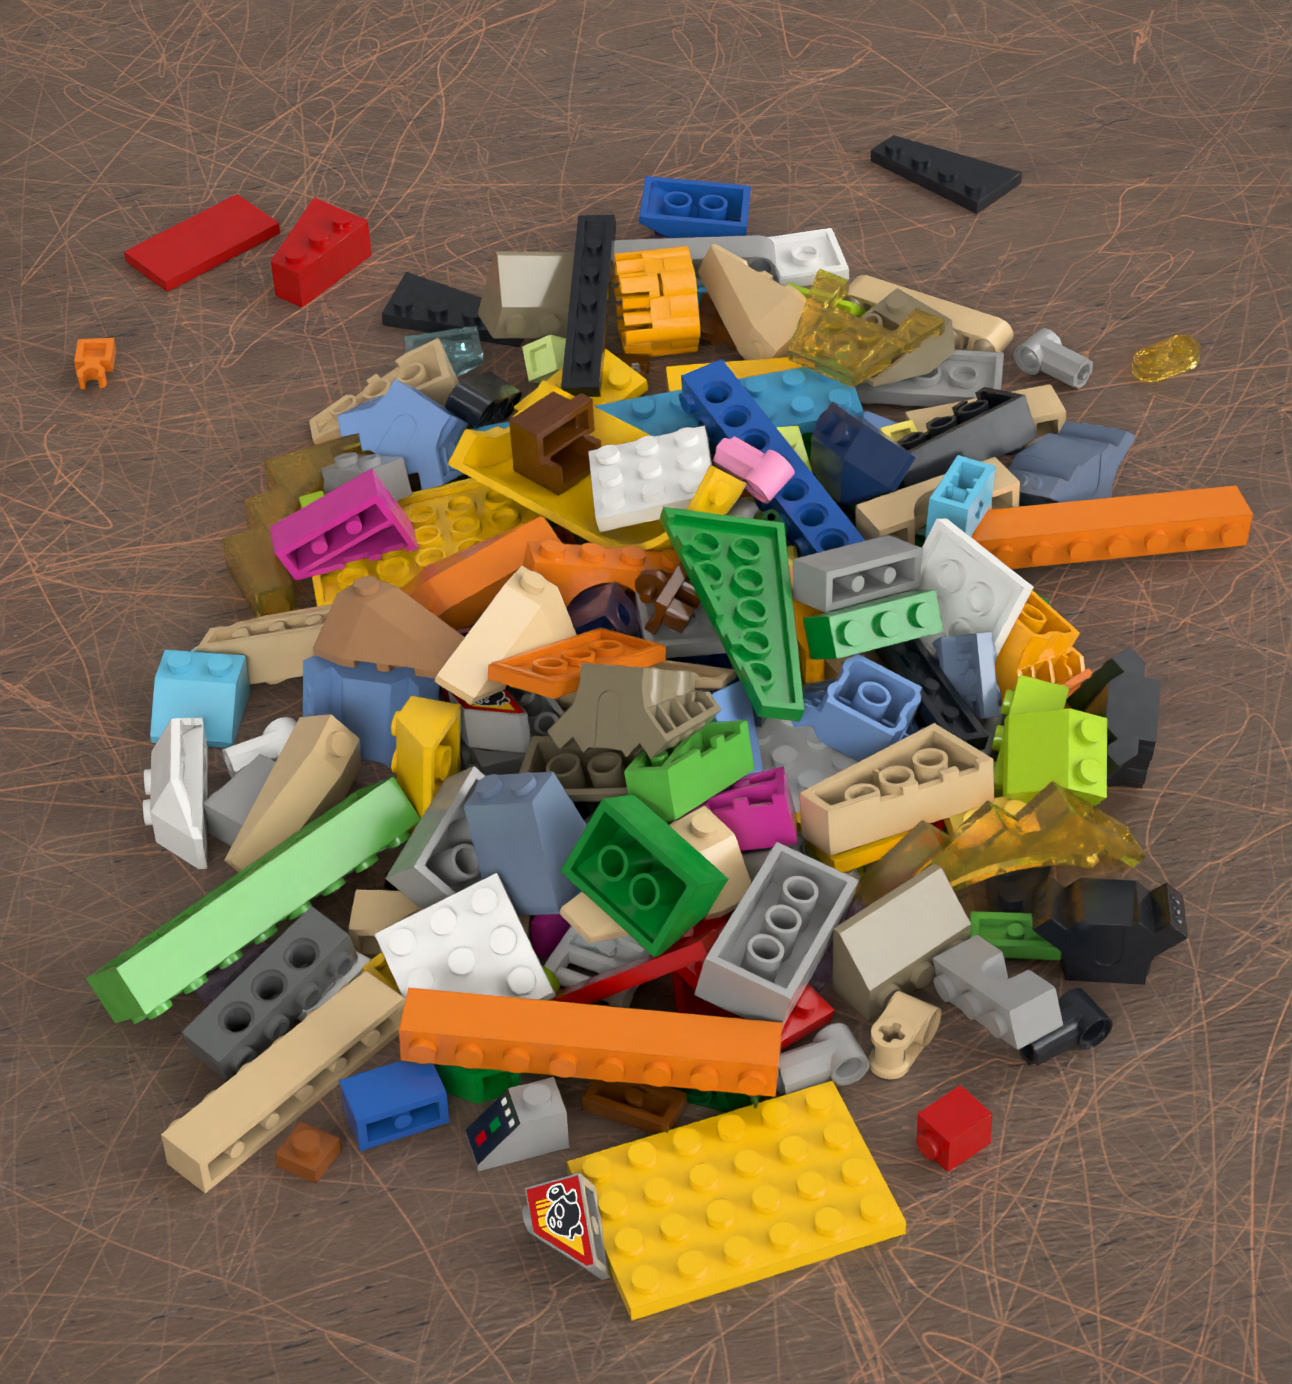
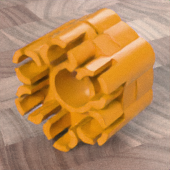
[612,246,700,358]

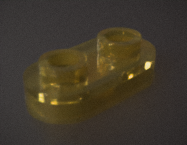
[1132,334,1201,382]

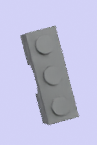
[932,935,1063,1050]

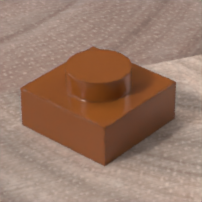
[275,1121,342,1183]

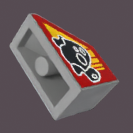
[448,688,531,753]
[522,1173,611,1280]

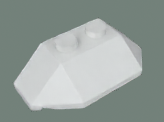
[143,718,208,869]

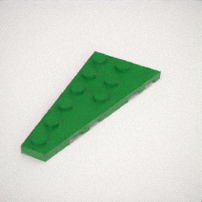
[659,507,805,722]

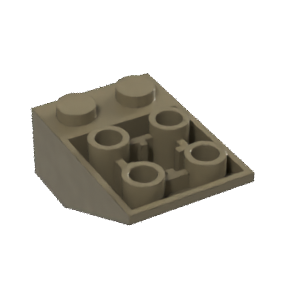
[819,288,955,387]

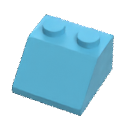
[150,650,251,748]

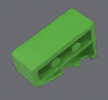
[624,720,755,824]

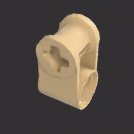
[869,991,942,1079]

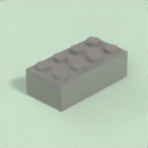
[694,842,859,1028]

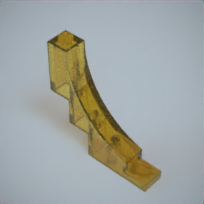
[222,433,376,618]
[852,781,1146,914]

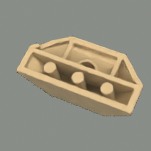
[196,604,332,685]

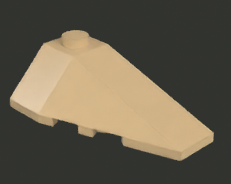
[697,244,821,360]

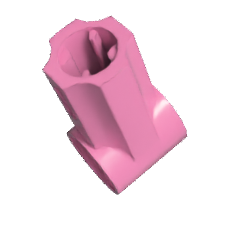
[713,436,795,504]

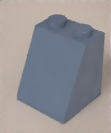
[464,772,587,915]

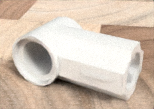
[222,717,297,779]

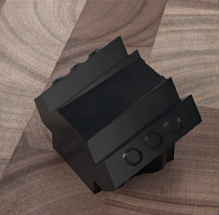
[1066,647,1161,789]
[1032,876,1188,985]

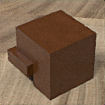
[509,391,601,495]

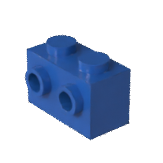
[339,1060,450,1151]

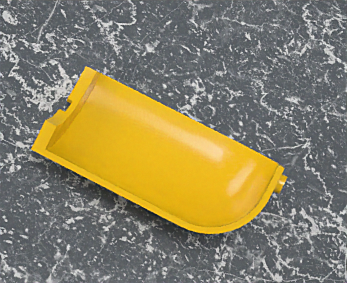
[447,380,747,552]

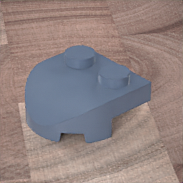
[932,632,1001,719]

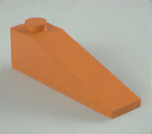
[400,516,562,630]

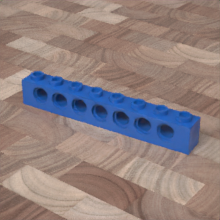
[679,359,865,558]

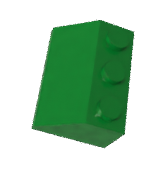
[560,795,729,957]

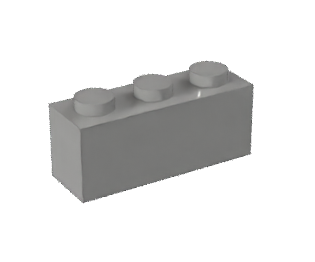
[792,535,922,613]

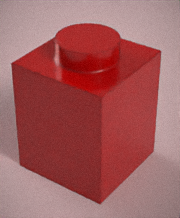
[916,1085,993,1172]

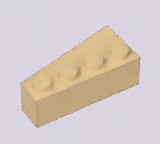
[799,723,994,856]

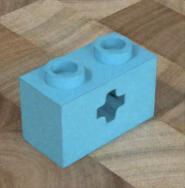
[925,455,996,538]

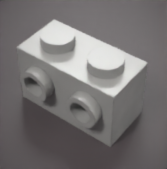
[321,452,412,501]

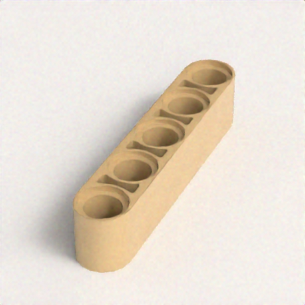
[838,275,1014,352]

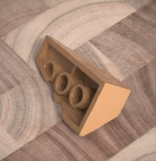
[313,576,465,678]

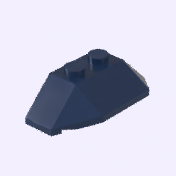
[810,401,916,506]

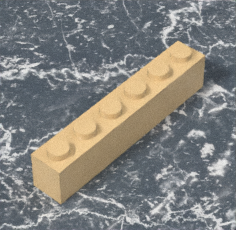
[161,971,405,1194]

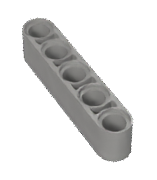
[611,235,776,288]

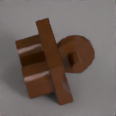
[635,562,701,634]

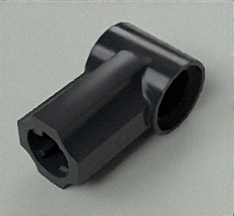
[1019,988,1113,1066]

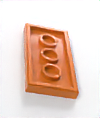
[488,627,666,699]

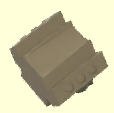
[548,663,722,759]

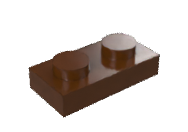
[582,1079,687,1134]

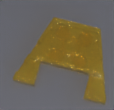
[788,269,945,388]

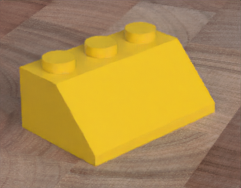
[391,696,461,840]

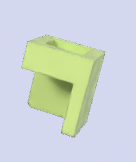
[522,334,566,383]

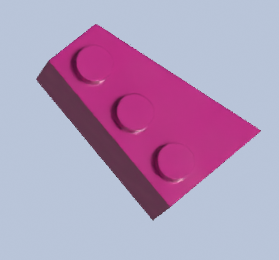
[270,468,419,580]
[668,766,797,851]

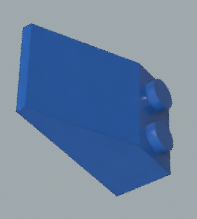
[639,176,751,238]

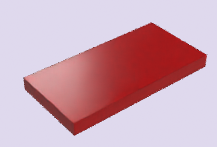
[124,194,280,292]

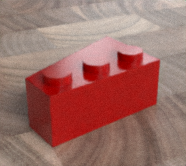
[271,197,372,308]

